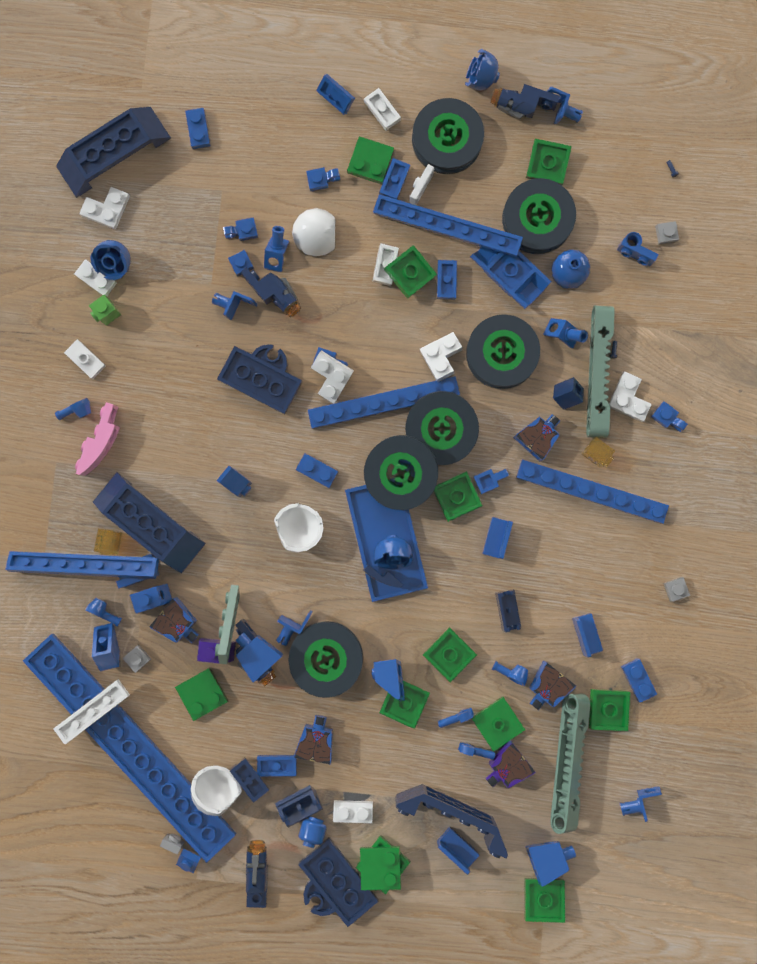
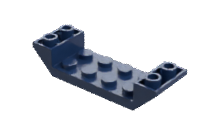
[56,107,171,198]
[93,472,206,574]
[395,784,508,859]

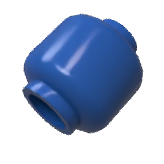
[298,817,327,848]

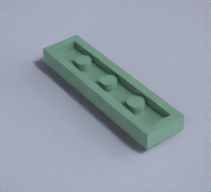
[215,585,240,664]

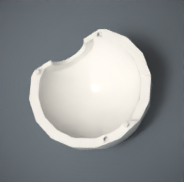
[292,208,335,256]
[274,503,323,553]
[190,766,242,816]

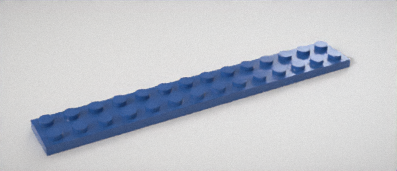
[23,633,236,863]

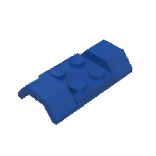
[470,247,552,309]

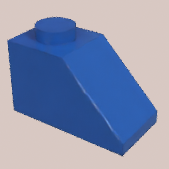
[216,466,252,497]
[92,623,120,671]
[372,659,405,701]

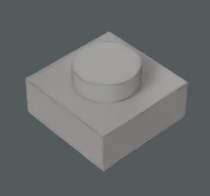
[655,221,679,244]
[663,577,690,602]
[123,645,151,673]
[160,833,185,855]

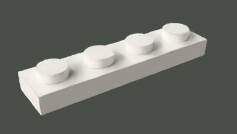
[54,679,130,744]

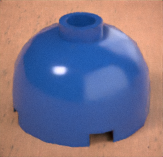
[465,49,500,91]
[90,240,131,280]
[552,249,590,289]
[374,535,413,569]

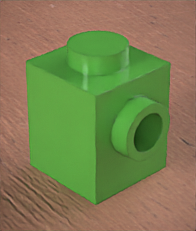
[89,294,121,326]

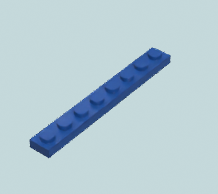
[373,194,523,257]
[308,376,460,429]
[516,459,669,524]
[5,551,159,579]

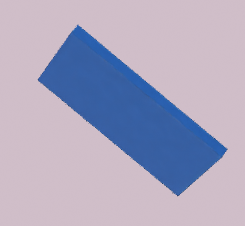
[345,478,428,602]

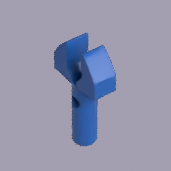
[438,708,474,728]
[458,742,495,760]

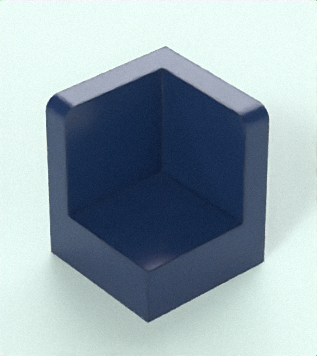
[553,377,584,410]

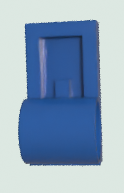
[617,232,659,266]

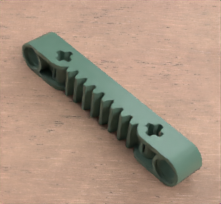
[586,305,615,438]
[550,694,590,834]

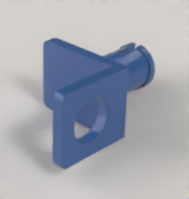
[547,87,583,124]
[264,226,289,272]
[212,291,258,320]
[543,318,588,348]
[276,610,313,646]
[620,786,662,822]

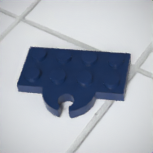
[217,344,303,415]
[298,837,378,927]

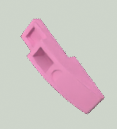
[75,402,120,476]

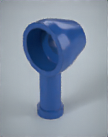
[55,398,91,420]
[85,598,122,627]
[492,661,528,686]

